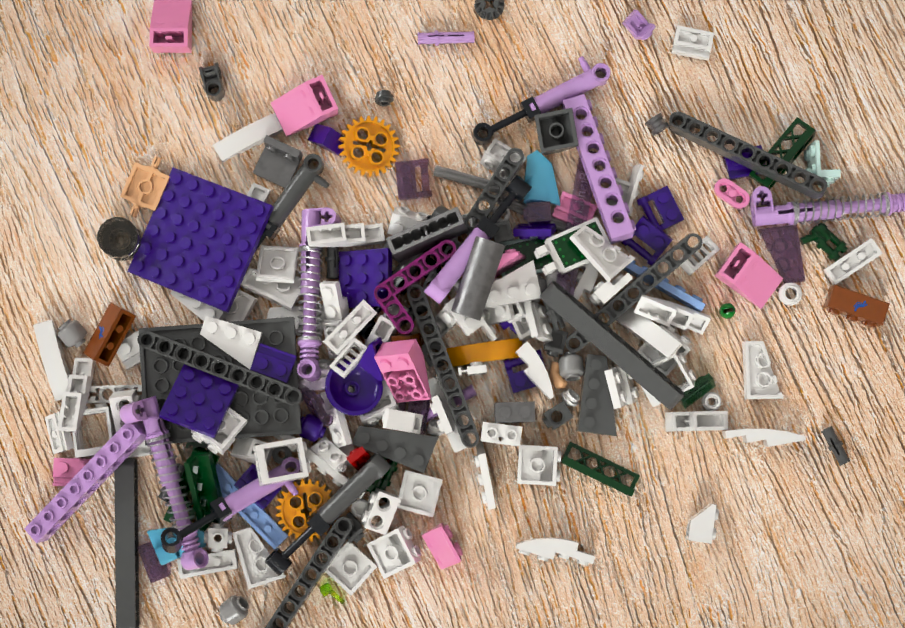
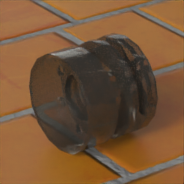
[97,217,142,261]

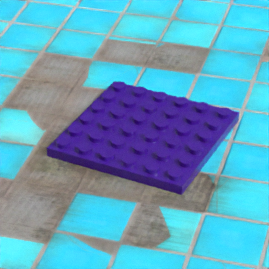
[127,167,274,313]

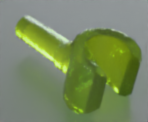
[320,583,345,604]

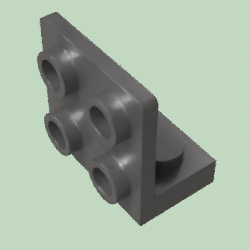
[253,135,303,188]

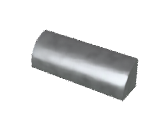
[386,207,469,263]
[451,236,505,321]

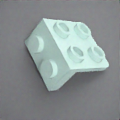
[804,140,841,188]

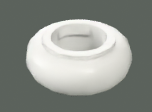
[778,282,802,306]

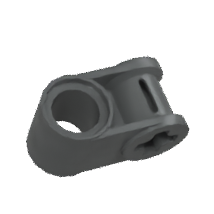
[199,62,225,101]

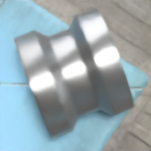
[645,113,669,136]

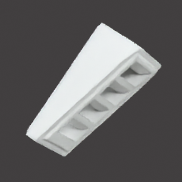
[679,235,720,276]
[329,337,367,379]

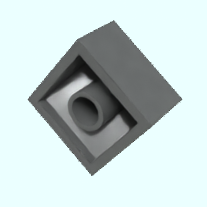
[534,108,579,156]

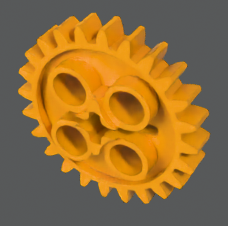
[338,115,400,178]
[275,478,337,542]

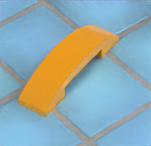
[446,338,522,367]

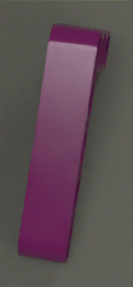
[374,240,456,335]

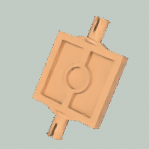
[120,156,170,218]

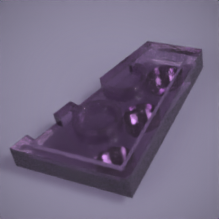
[758,225,805,284]

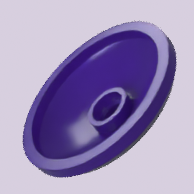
[325,358,383,416]

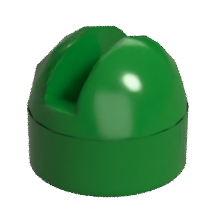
[719,303,736,319]

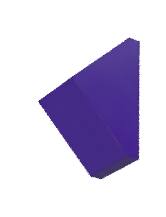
[308,124,344,157]
[358,337,384,381]

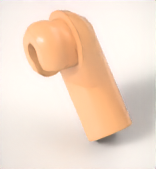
[549,361,567,389]

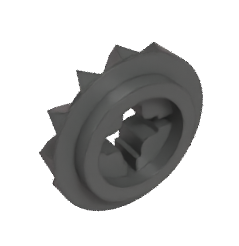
[474,0,504,20]

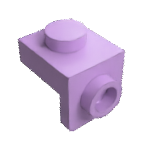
[622,10,656,40]

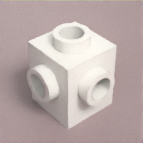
[204,523,232,552]

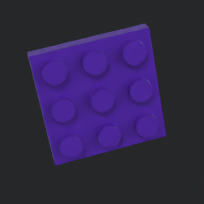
[339,248,392,309]
[159,364,239,439]

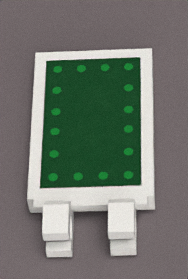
[533,217,611,276]

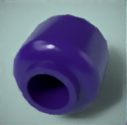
[299,414,326,442]

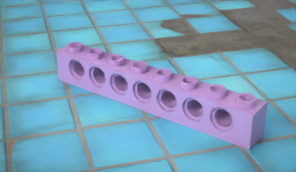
[562,94,636,244]
[24,421,146,543]

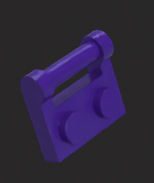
[637,186,684,231]
[621,216,673,266]
[503,349,546,393]

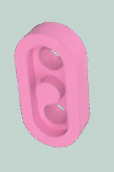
[714,178,750,209]

